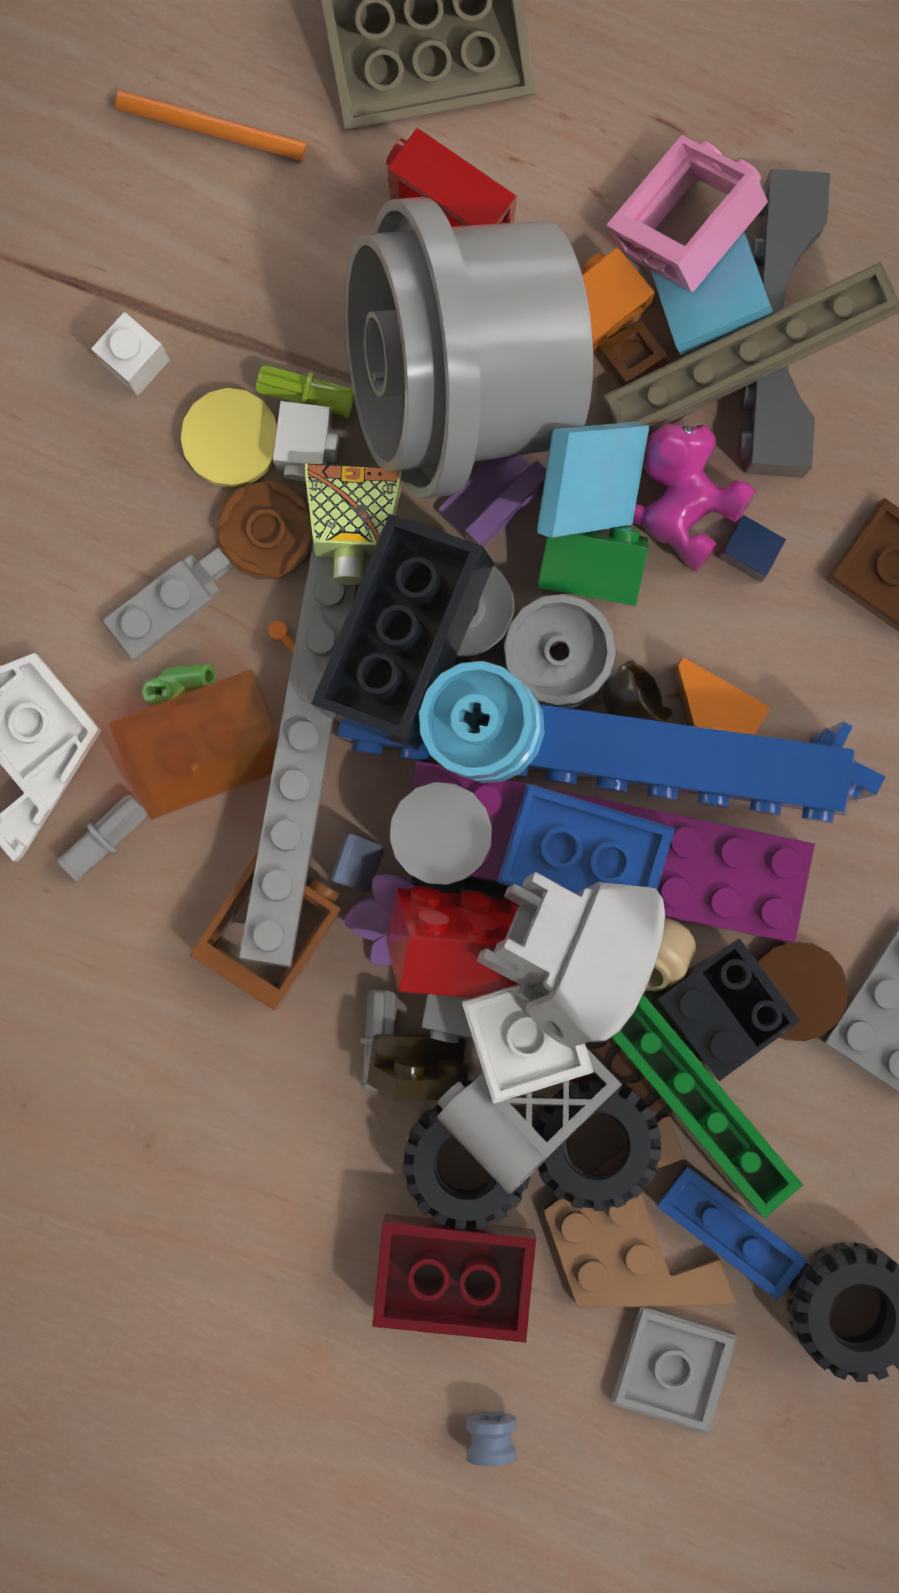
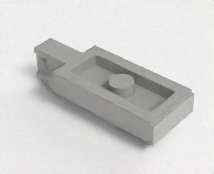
[102,548,233,661]

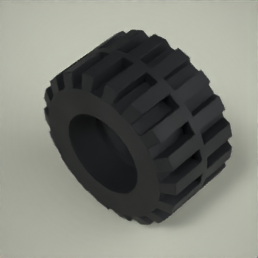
[534,1079,662,1211]
[403,1104,530,1230]
[787,1242,899,1382]

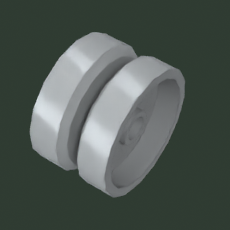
[502,594,616,709]

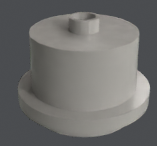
[345,197,593,498]

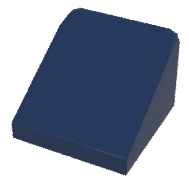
[719,515,786,582]

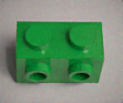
[538,525,648,606]

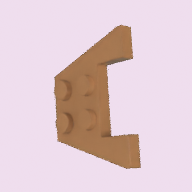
[543,1114,736,1307]

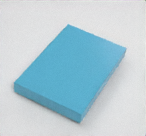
[537,422,649,538]

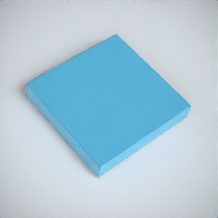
[651,232,773,355]

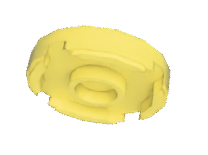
[180,388,277,488]

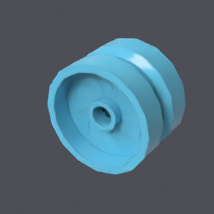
[419,661,545,783]

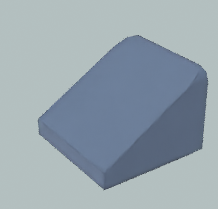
[331,833,384,892]

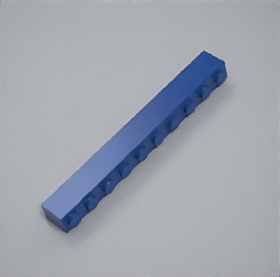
[337,705,855,823]

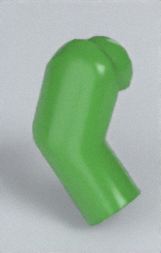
[142,664,217,709]

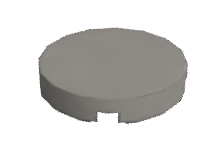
[390,782,492,885]

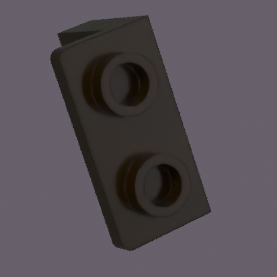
[367,1034,479,1100]

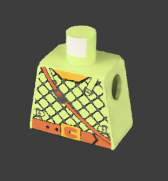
[305,463,402,585]

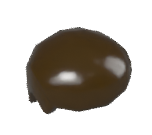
[603,660,672,723]

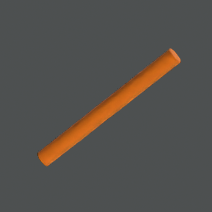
[115,90,308,162]

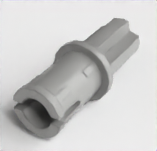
[57,795,147,882]
[360,989,397,1091]

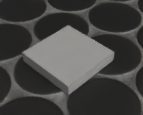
[610,1306,737,1434]

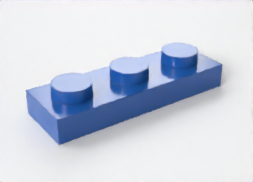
[655,1164,808,1301]

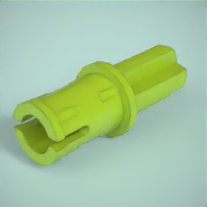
[256,365,354,419]

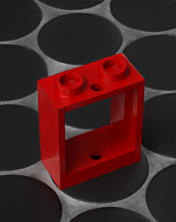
[386,127,517,227]

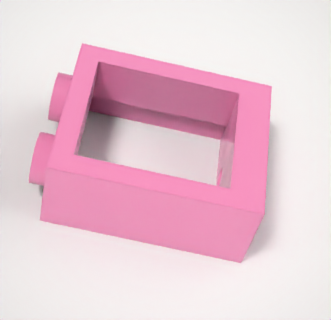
[606,135,768,293]

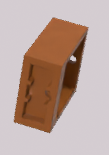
[190,853,344,1011]

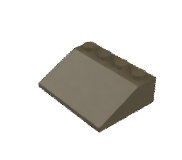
[320,0,536,130]

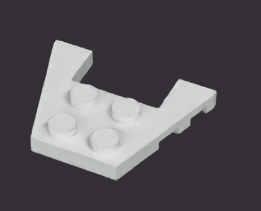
[0,653,102,862]

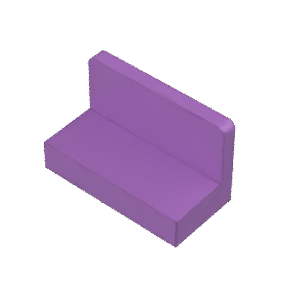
[439,455,546,547]

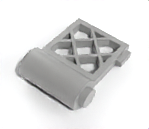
[437,1048,622,1194]

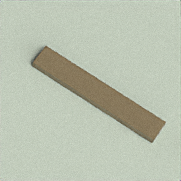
[603,262,899,432]

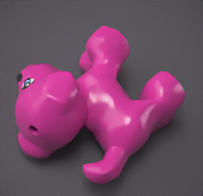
[633,423,756,572]

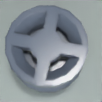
[466,1412,517,1466]

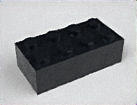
[311,514,494,751]

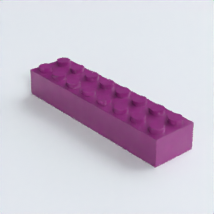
[411,761,815,943]

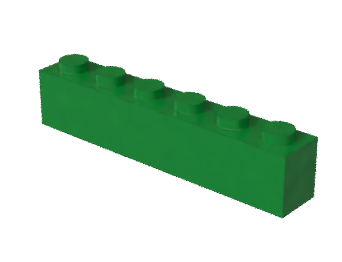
[608,995,803,1219]

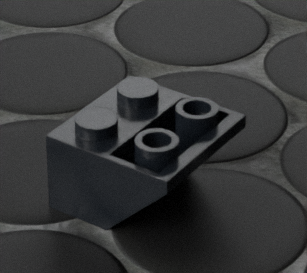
[652,938,801,1082]

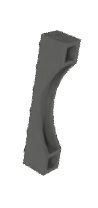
[738,169,830,478]

